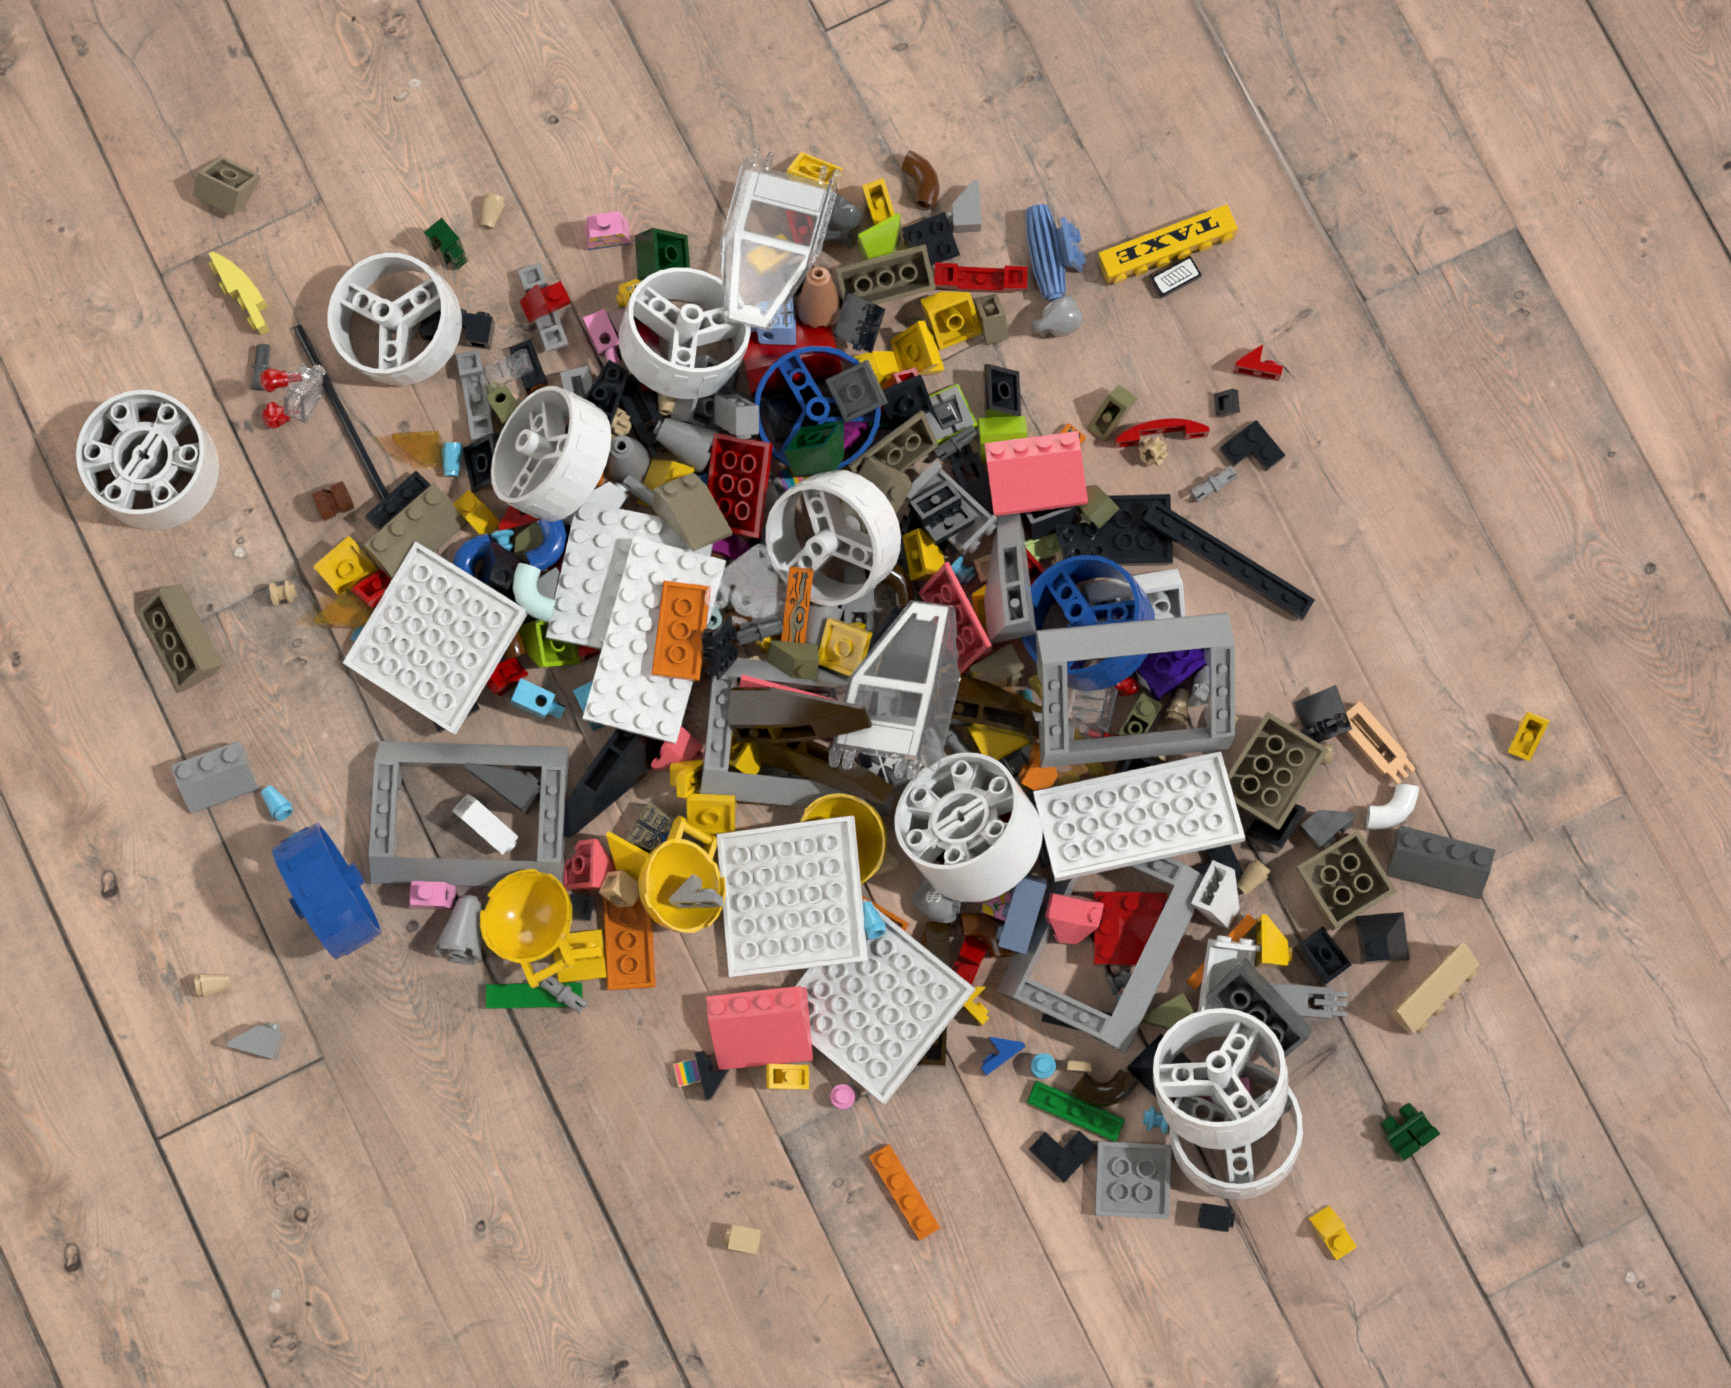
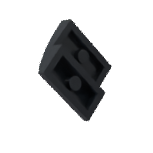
[909,480,975,546]

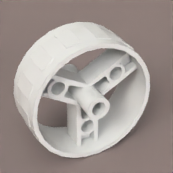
[328,253,462,386]
[619,268,751,399]
[491,386,611,522]
[766,470,901,606]
[1153,1008,1288,1150]
[1169,1062,1303,1200]

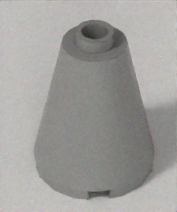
[653,418,721,474]
[604,435,649,483]
[805,601,844,652]
[434,895,482,965]

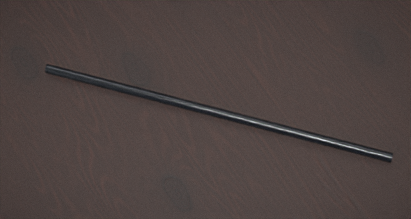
[293,325,389,501]

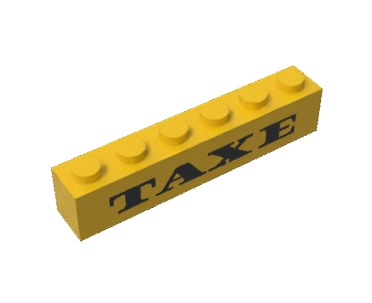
[1097,204,1238,285]

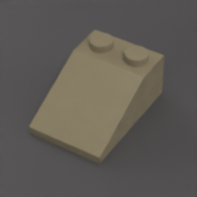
[653,472,732,552]

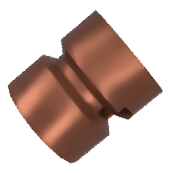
[312,480,355,521]

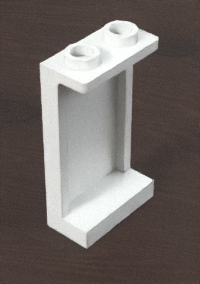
[1198,935,1261,1012]

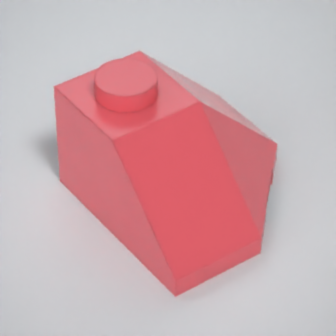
[651,726,704,772]
[563,839,615,891]
[1045,893,1104,945]

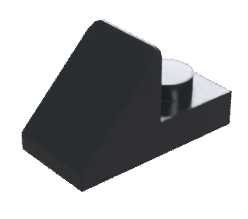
[695,1050,730,1101]

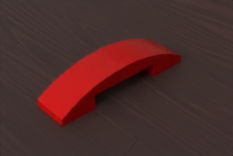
[934,262,1028,293]
[1114,418,1210,448]

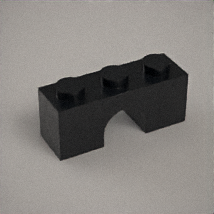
[419,309,495,350]

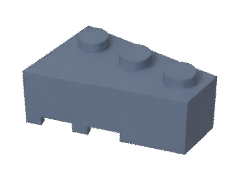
[995,874,1047,954]

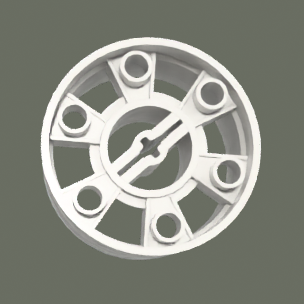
[76,390,219,530]
[895,752,1042,902]

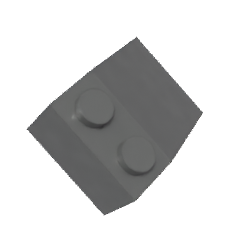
[464,762,541,815]

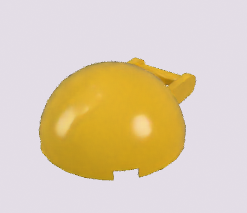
[800,793,888,884]
[638,816,726,933]
[480,869,576,989]

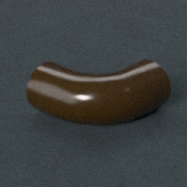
[864,564,914,606]
[1071,1069,1139,1107]

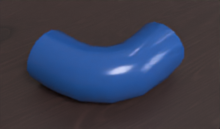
[525,519,567,572]
[452,533,491,578]

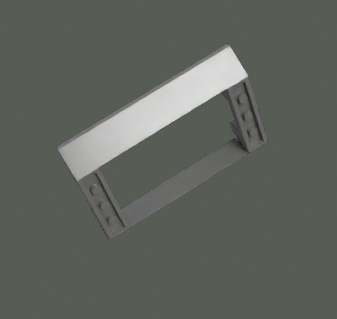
[1036,613,1235,768]
[700,658,903,817]
[369,741,570,887]
[996,857,1204,1053]

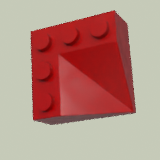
[1093,891,1167,967]

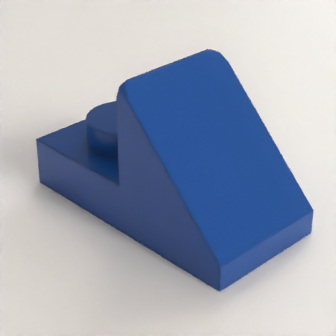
[980,1037,1026,1076]

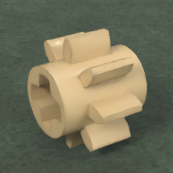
[611,408,631,438]
[1138,436,1169,466]

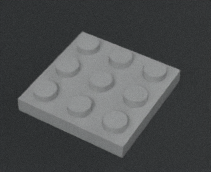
[1095,1141,1171,1219]

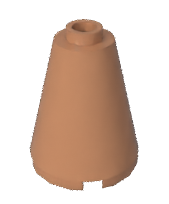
[796,267,842,328]

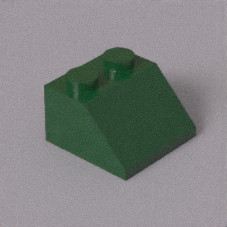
[635,227,690,281]
[784,421,844,476]

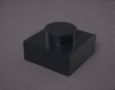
[1214,389,1240,418]
[570,893,595,922]

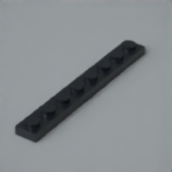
[1142,500,1315,621]

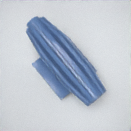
[1026,204,1086,303]

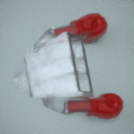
[260,365,326,429]
[1068,676,1139,739]

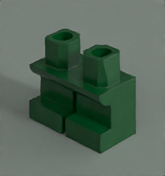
[424,217,468,270]
[1380,1103,1440,1162]

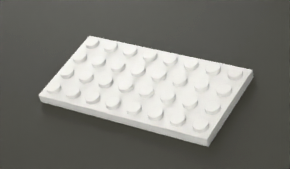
[583,536,726,744]
[1033,751,1245,882]

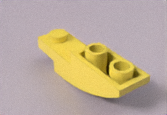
[209,252,270,335]

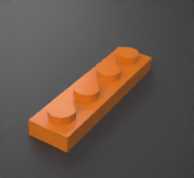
[869,1144,940,1241]

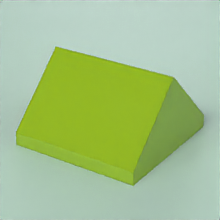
[978,416,1027,464]

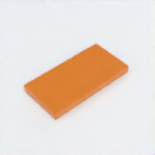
[651,580,711,682]
[602,896,656,991]

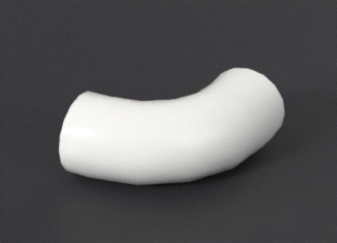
[1366,784,1419,830]

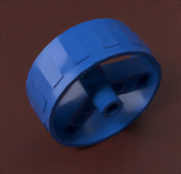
[754,346,881,474]
[1021,555,1155,691]
[272,823,382,960]

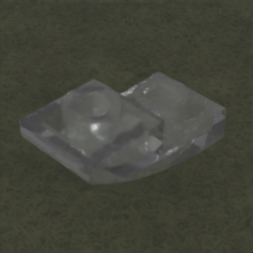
[483,349,534,386]

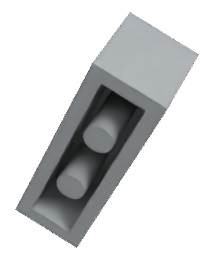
[714,394,759,439]

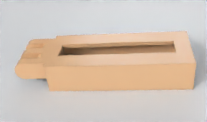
[1345,701,1416,784]

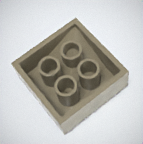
[1296,830,1397,931]

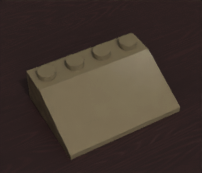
[1227,712,1328,831]

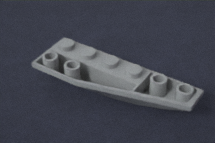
[984,513,1036,644]

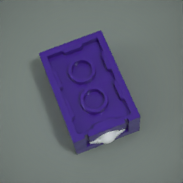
[1133,648,1206,702]

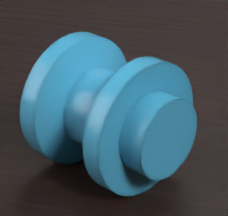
[490,530,515,553]
[951,556,976,586]
[1031,1053,1056,1079]
[1143,1106,1168,1134]

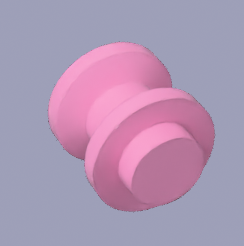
[831,1084,855,1109]

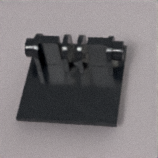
[902,212,960,266]
[833,292,886,353]
[1054,522,1111,560]
[701,616,738,680]
[1294,685,1352,743]

